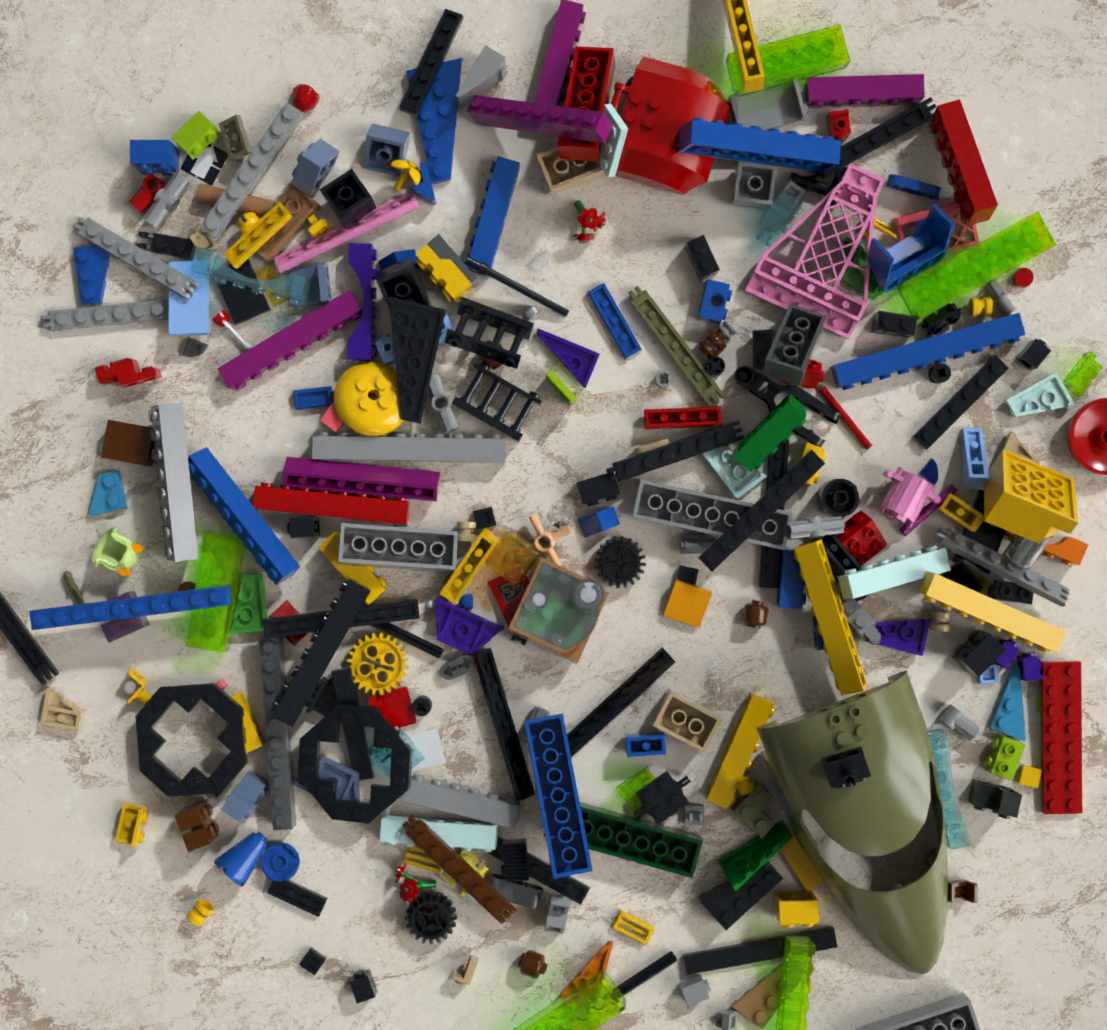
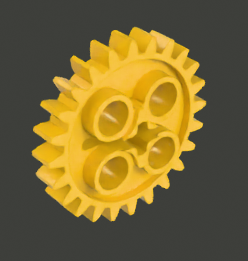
[347,633,409,695]

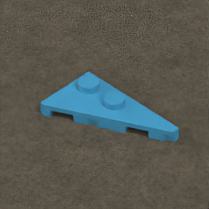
[988,665,1026,741]

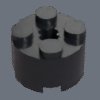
[817,479,860,517]

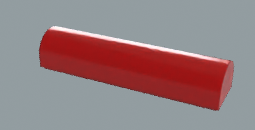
[644,406,722,430]

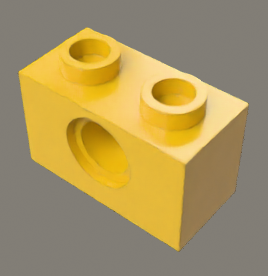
[939,493,984,532]

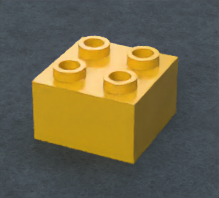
[773,890,819,928]

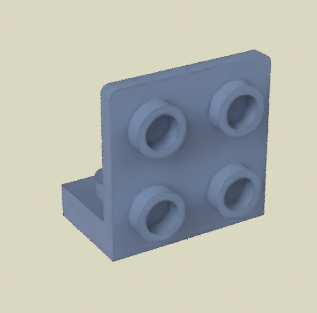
[290,262,332,307]

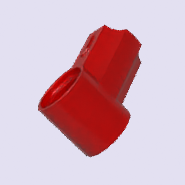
[129,175,165,213]

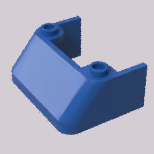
[867,203,954,293]

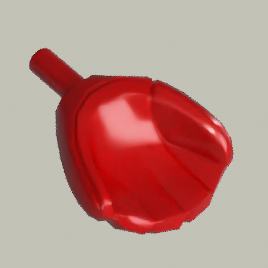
[292,84,320,113]

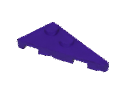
[536,328,600,388]

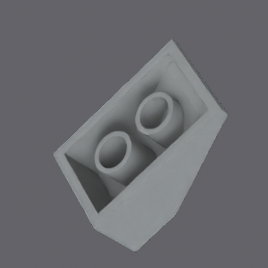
[456,45,508,109]

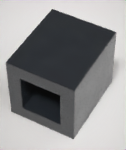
[1016,339,1051,371]
[350,969,377,1004]

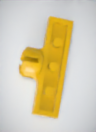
[224,201,293,269]

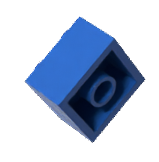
[130,140,179,175]

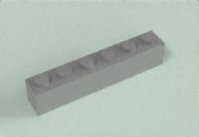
[402,774,520,829]

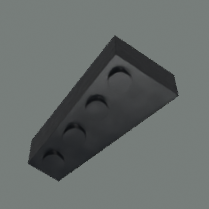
[698,860,783,930]

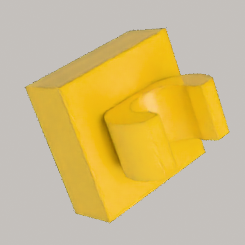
[307,214,331,238]

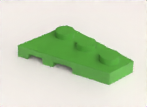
[230,573,268,634]

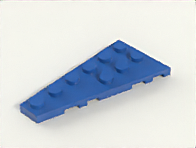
[406,58,462,184]

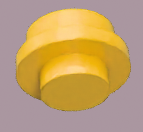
[736,776,754,796]

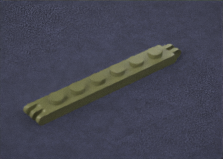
[628,286,725,407]

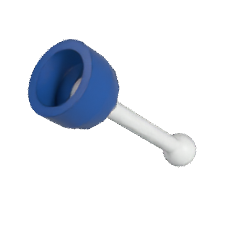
[427,594,473,609]

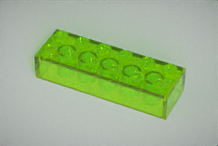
[725,24,850,97]
[186,531,246,652]
[513,969,626,1030]

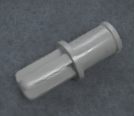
[986,279,1016,316]

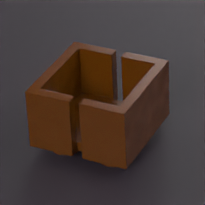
[174,800,220,852]

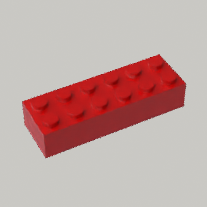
[557,46,616,161]
[929,99,998,226]

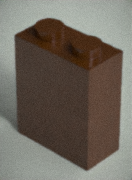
[101,420,156,467]

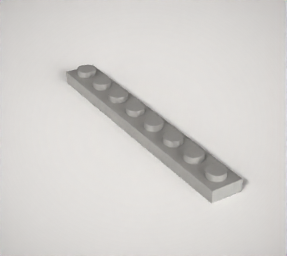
[199,102,304,240]

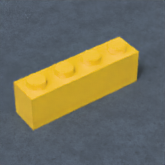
[318,532,388,605]

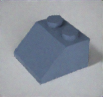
[364,123,410,177]

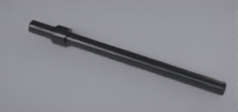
[464,256,569,317]

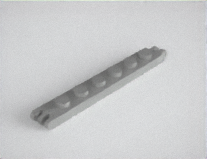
[73,217,199,300]
[41,299,169,331]
[935,527,1070,607]

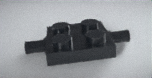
[633,770,691,825]

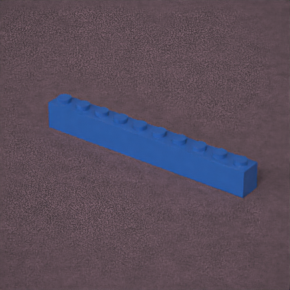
[830,313,1026,391]
[29,585,233,630]

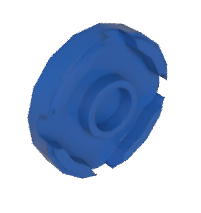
[261,842,300,882]

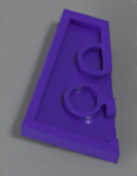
[865,619,930,656]

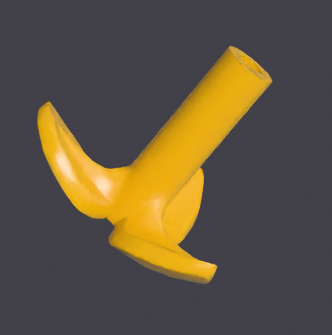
[390,160,421,191]

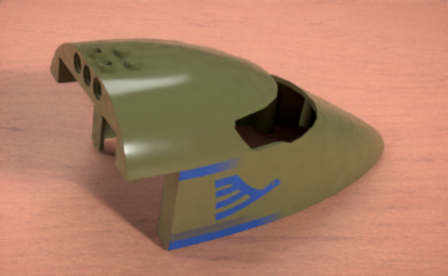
[757,670,948,974]

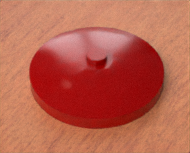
[1067,398,1107,475]

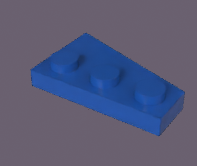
[73,245,110,306]

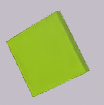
[546,369,577,405]

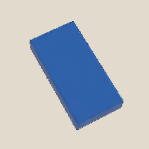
[293,386,334,410]

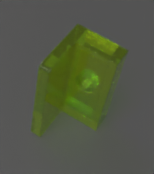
[1063,351,1103,397]

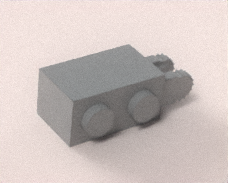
[841,599,881,644]

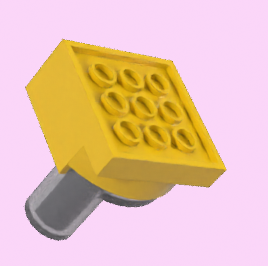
[984,449,1079,571]

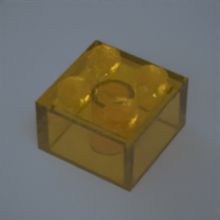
[484,530,542,586]

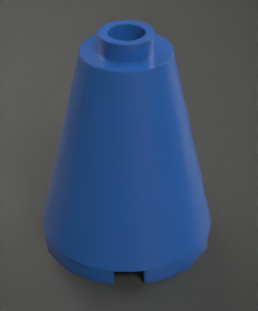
[214,832,268,887]

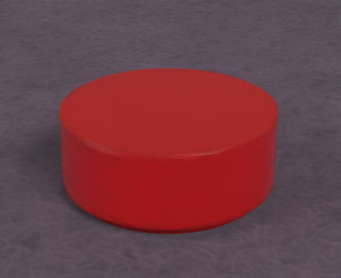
[1013,268,1034,288]

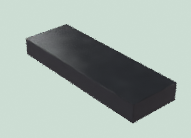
[267,880,328,917]

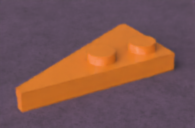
[560,940,613,1008]

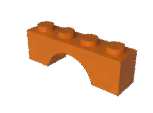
[1004,530,1089,567]

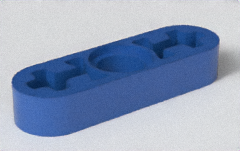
[886,174,942,200]

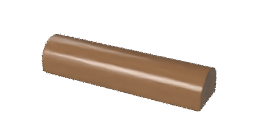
[196,183,277,218]

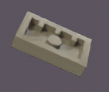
[219,115,252,162]

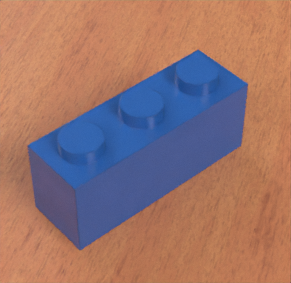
[776,550,806,609]

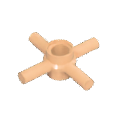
[519,514,572,566]

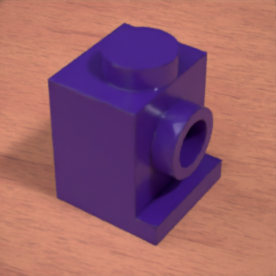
[995,639,1019,670]
[1017,651,1044,681]

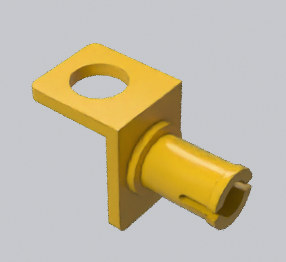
[126,667,152,705]

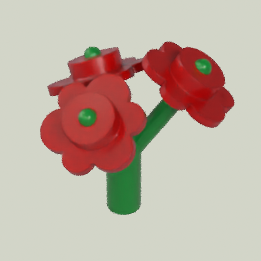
[573,200,606,244]
[394,863,437,905]

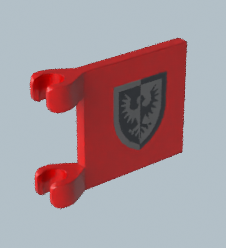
[487,566,529,627]

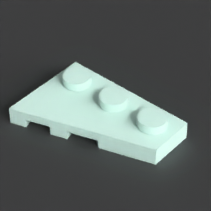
[600,104,628,177]
[1004,372,1075,417]

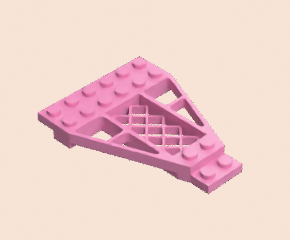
[745,163,885,339]

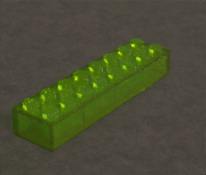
[897,211,1057,320]

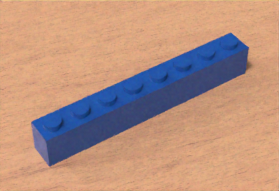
[188,447,300,585]

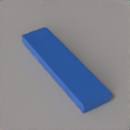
[587,283,642,359]

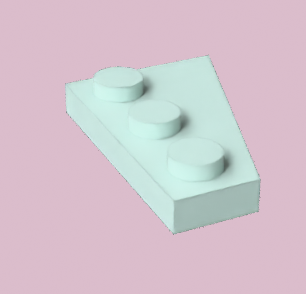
[702,446,767,499]

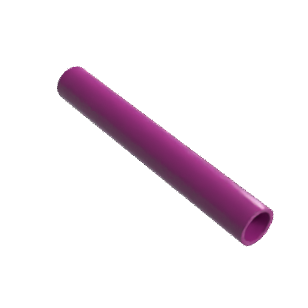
[899,484,958,536]

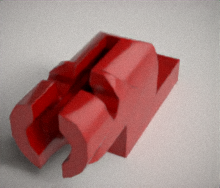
[95,358,162,388]

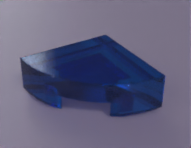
[919,458,938,485]

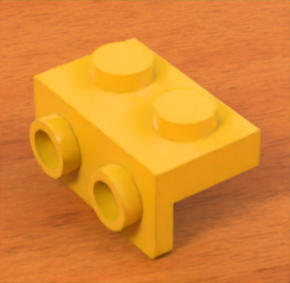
[115,802,149,848]

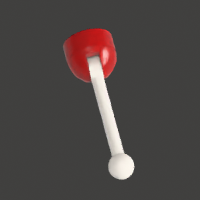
[212,310,251,350]

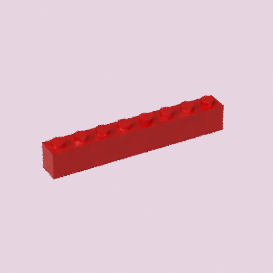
[253,482,410,525]

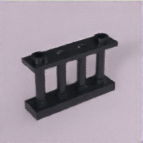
[444,297,534,369]
[452,362,542,442]

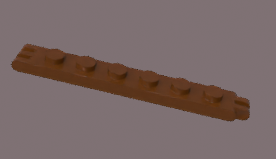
[402,816,516,924]

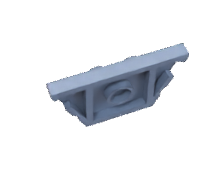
[292,756,360,801]

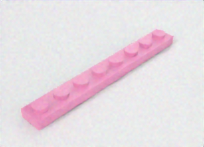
[274,191,419,273]

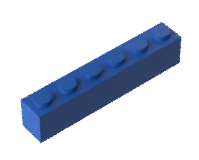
[465,156,520,277]

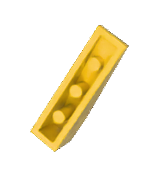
[439,528,501,604]

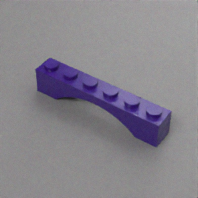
[347,243,377,361]

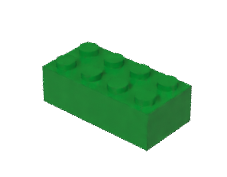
[734,393,806,472]

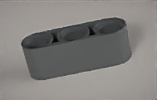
[488,873,543,909]

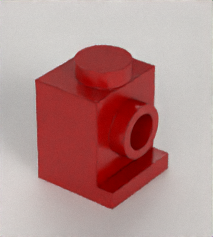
[826,109,851,141]

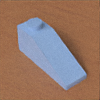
[961,428,989,489]

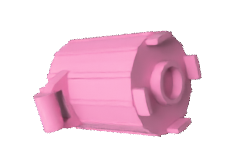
[879,467,941,527]

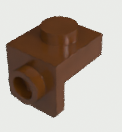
[948,879,978,903]

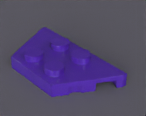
[435,597,504,655]

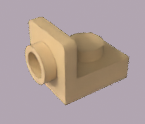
[189,224,219,256]
[452,956,479,985]

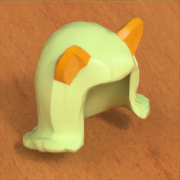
[91,527,144,577]

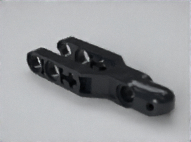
[734,366,842,447]

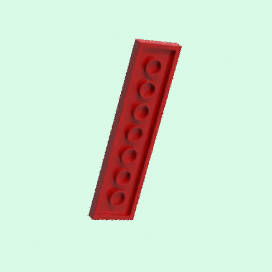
[1040,660,1083,814]

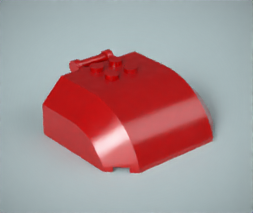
[611,56,730,195]

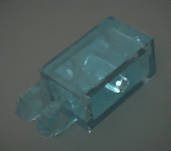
[755,189,802,247]

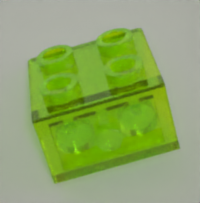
[616,766,655,817]

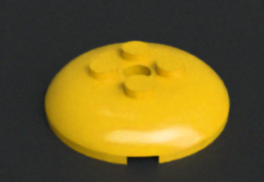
[334,362,404,436]

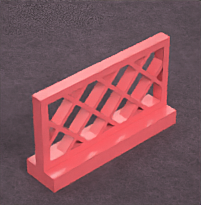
[893,202,980,252]

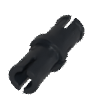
[788,172,828,195]

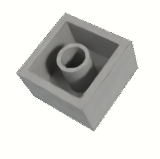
[731,161,777,210]

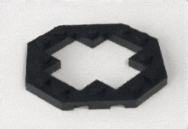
[135,683,248,797]
[298,703,413,824]

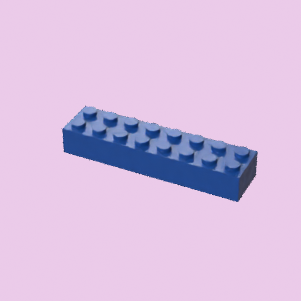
[677,118,841,172]
[524,713,593,879]

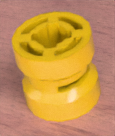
[968,297,993,317]
[187,899,214,926]

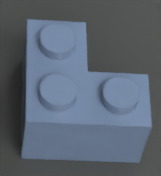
[291,139,340,197]
[221,770,269,822]

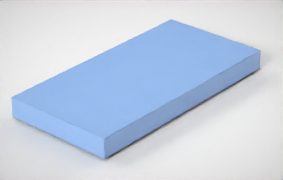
[169,260,209,337]

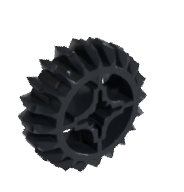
[594,536,646,588]
[405,891,457,944]

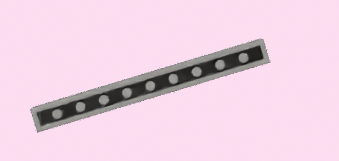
[312,432,506,462]

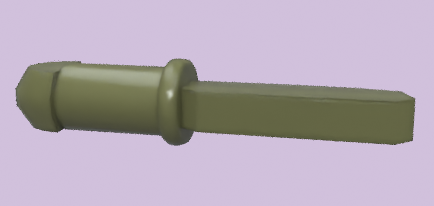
[63,571,85,604]

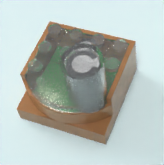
[507,557,609,664]

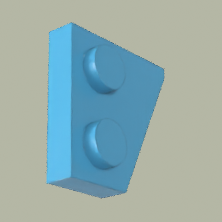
[89,470,128,516]

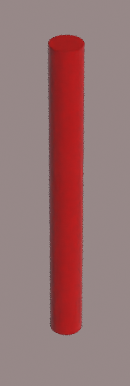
[819,386,872,450]

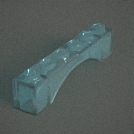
[191,247,312,305]
[928,729,970,850]

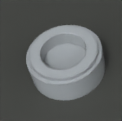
[522,305,541,321]

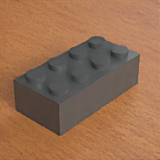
[762,304,826,386]

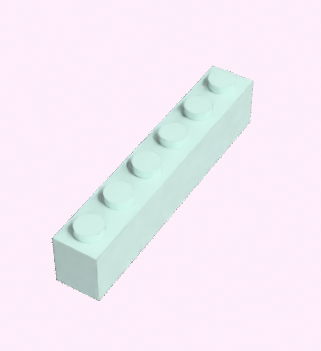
[838,546,951,599]
[380,815,498,852]

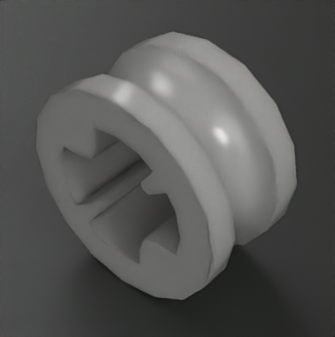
[717,321,736,340]
[655,370,673,388]

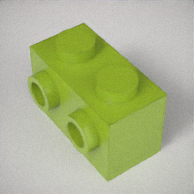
[171,111,220,160]
[985,734,1025,781]

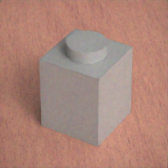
[680,974,711,1007]

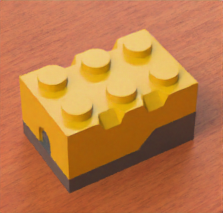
[415,234,479,304]

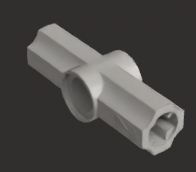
[143,172,190,229]
[428,374,459,434]
[784,516,845,540]

